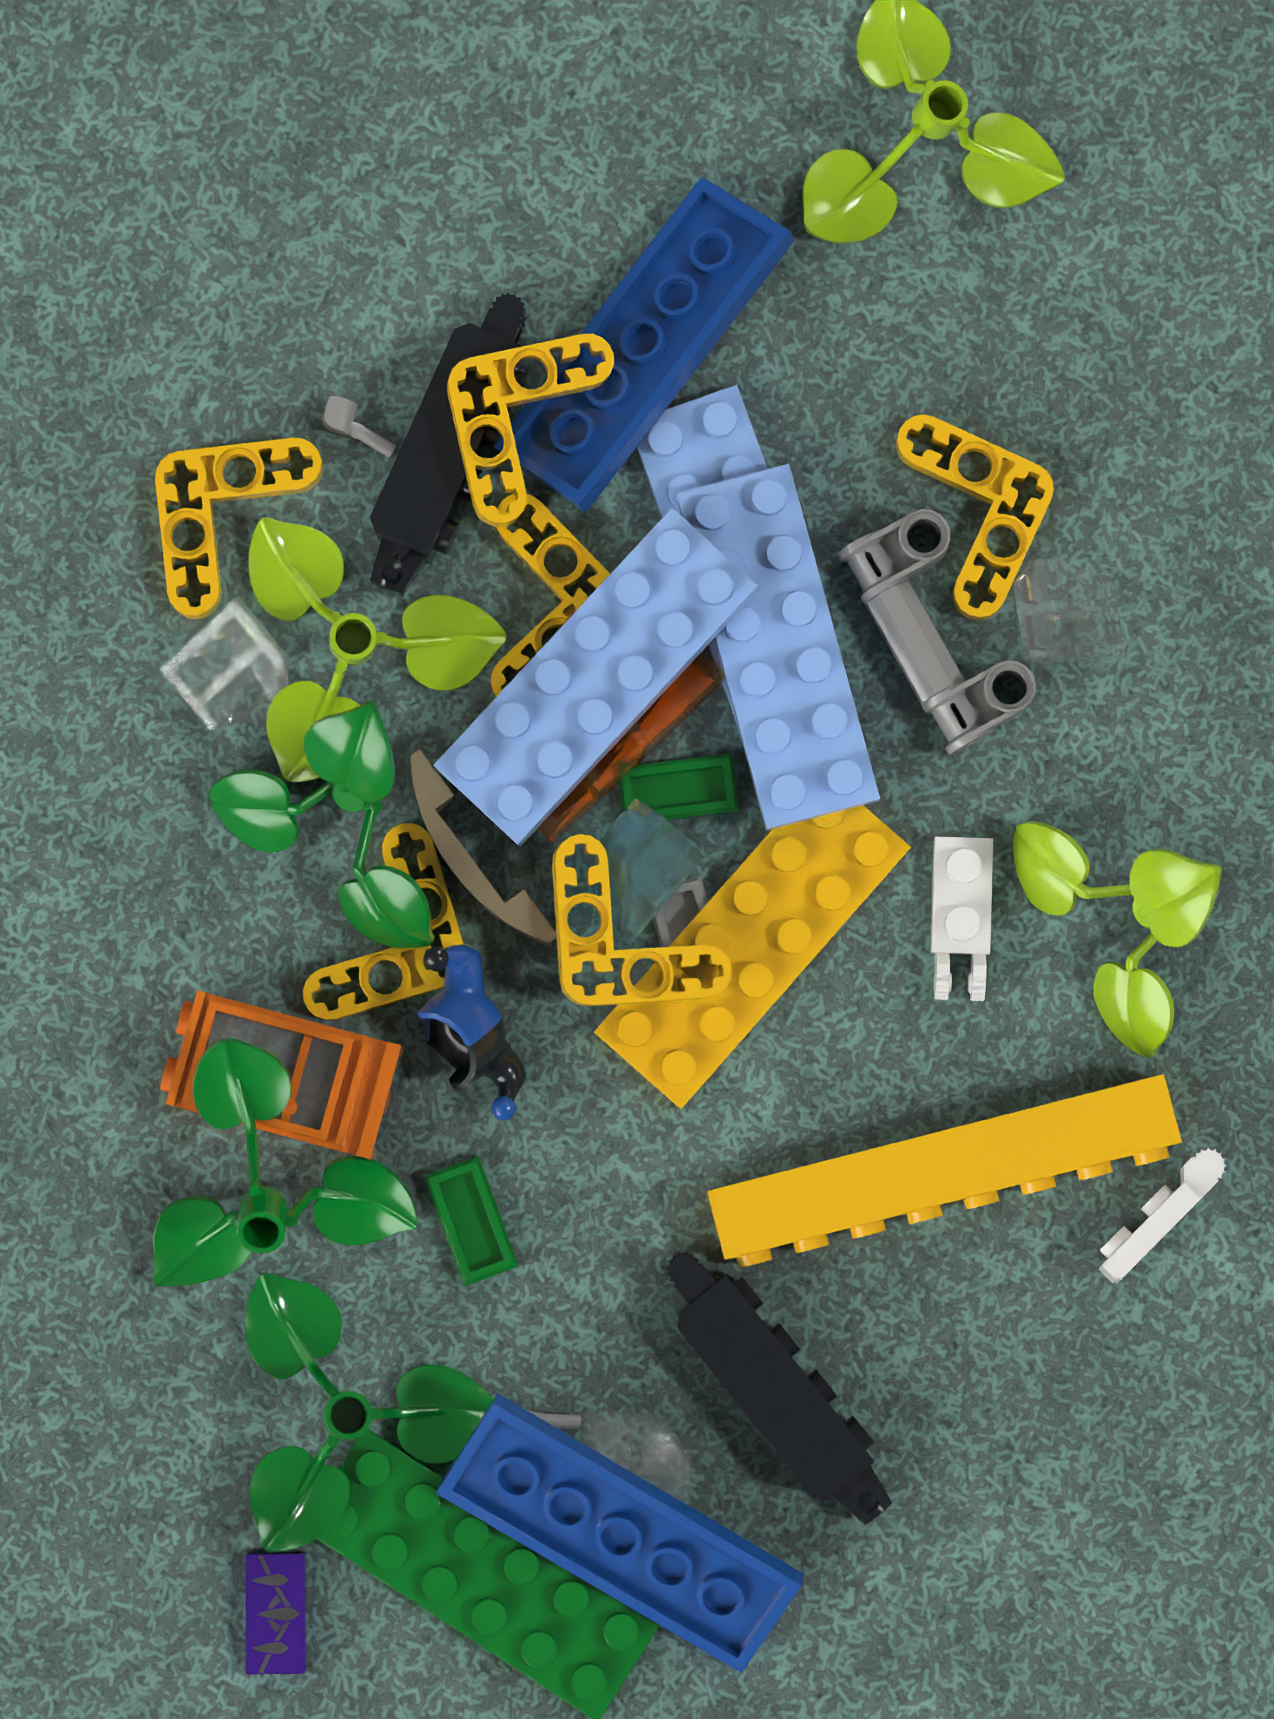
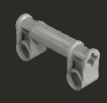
[836,509,1036,756]

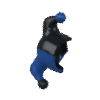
[417,944,526,1121]

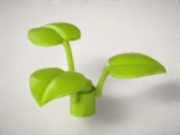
[802,0,1065,244]
[248,517,507,783]
[1013,821,1222,1058]

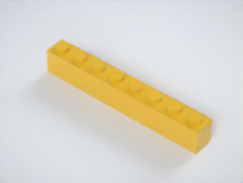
[706,1074,1182,1268]

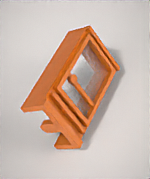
[160,990,405,1160]

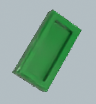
[617,753,739,826]
[424,1156,519,1287]

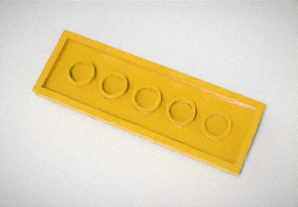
[594,805,911,1109]

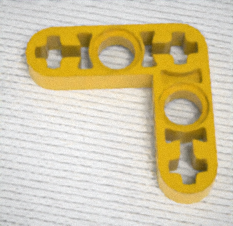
[447,334,614,527]
[896,414,1054,621]
[155,438,323,619]
[490,494,610,697]
[303,823,464,1021]
[552,834,732,1006]

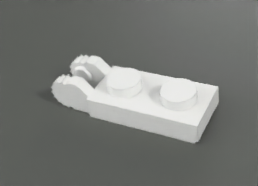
[930,836,993,1001]
[1099,1148,1227,1283]

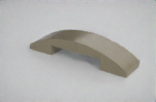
[410,749,557,946]

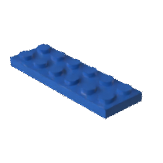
[494,177,795,513]
[436,1393,804,1673]

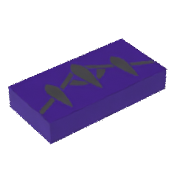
[245,1552,307,1674]

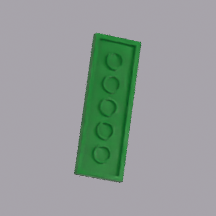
[318,1429,660,1719]

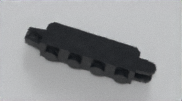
[370,292,529,597]
[666,1252,892,1525]

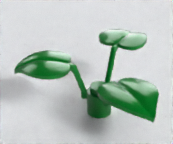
[208,701,435,949]
[153,1038,418,1287]
[244,1273,493,1552]

